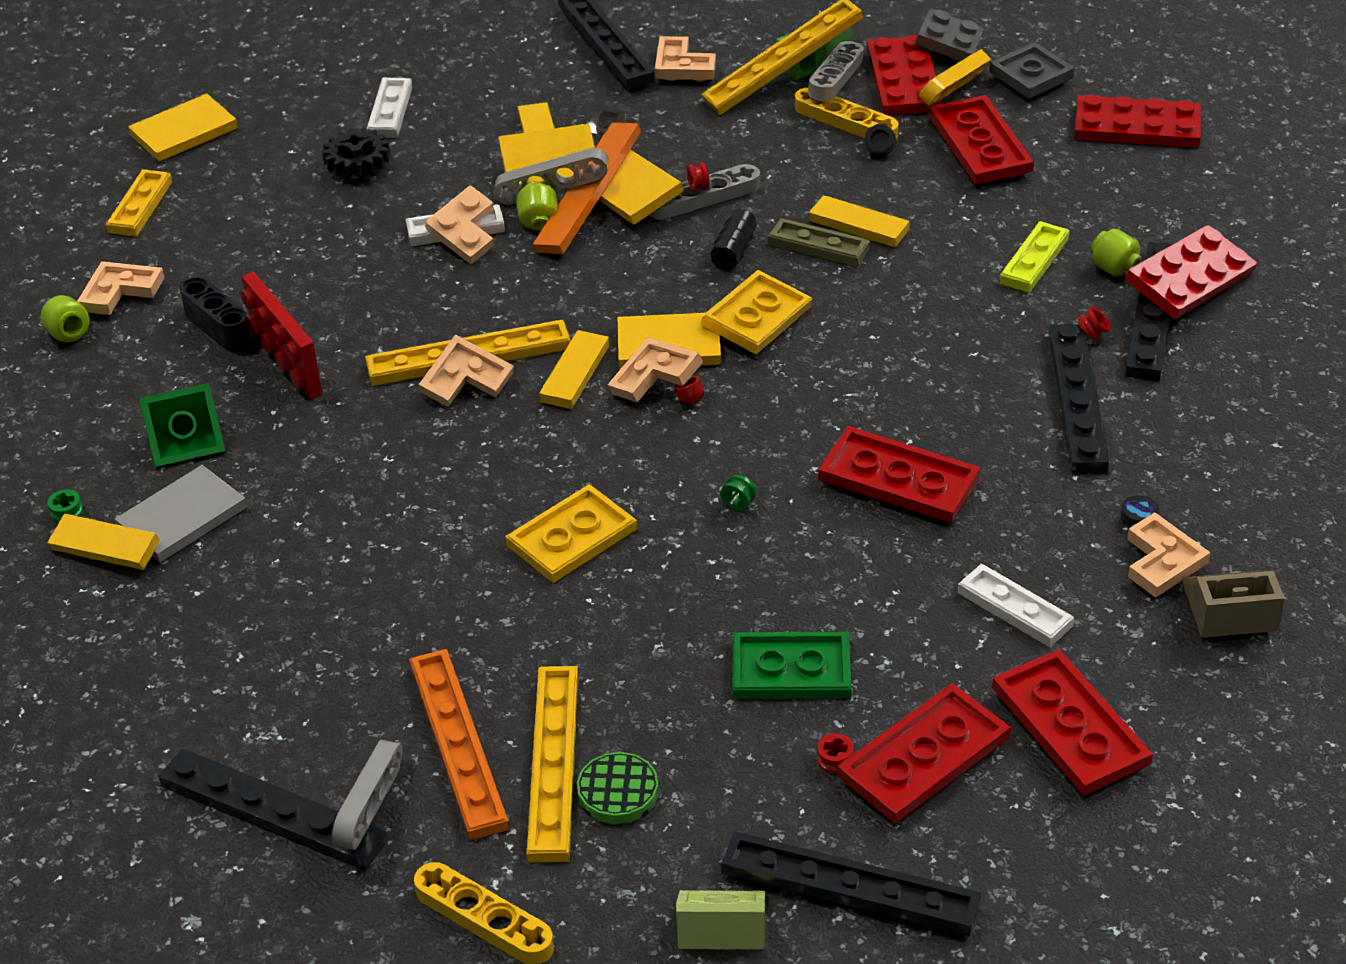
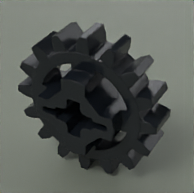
[322,128,390,178]

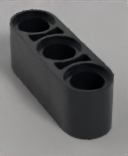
[180,277,251,352]

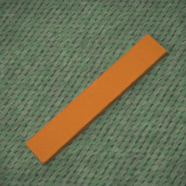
[533,123,641,254]
[409,649,509,841]

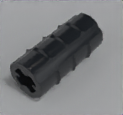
[710,209,757,270]

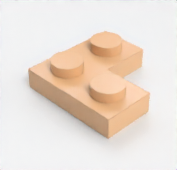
[655,36,716,81]
[425,185,494,264]
[77,261,165,315]
[419,334,514,407]
[608,337,703,402]
[1127,512,1210,598]

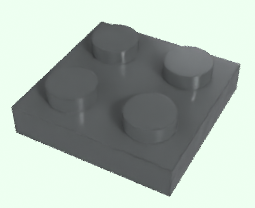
[915,8,984,61]
[989,42,1075,98]

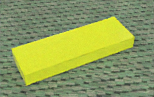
[999,221,1069,293]

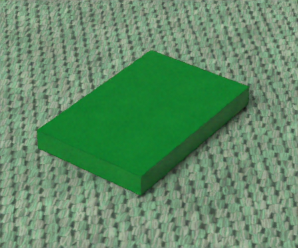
[733,632,851,699]

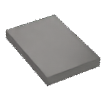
[115,465,248,563]

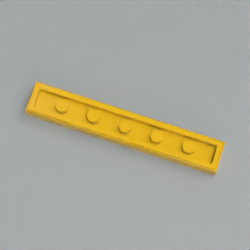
[701,0,864,115]
[365,320,571,386]
[527,666,578,863]

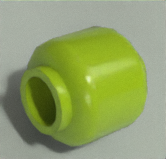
[516,182,558,231]
[1090,228,1142,277]
[40,295,90,343]

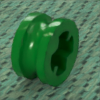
[720,475,757,511]
[47,489,83,523]

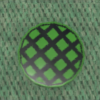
[577,752,659,825]

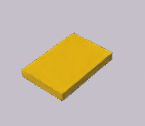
[128,94,238,162]
[498,123,595,192]
[598,149,684,224]
[701,270,813,354]
[618,313,721,369]
[505,484,637,583]

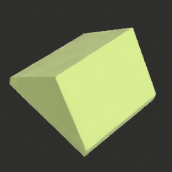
[676,891,765,949]

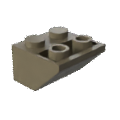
[1182,571,1285,638]

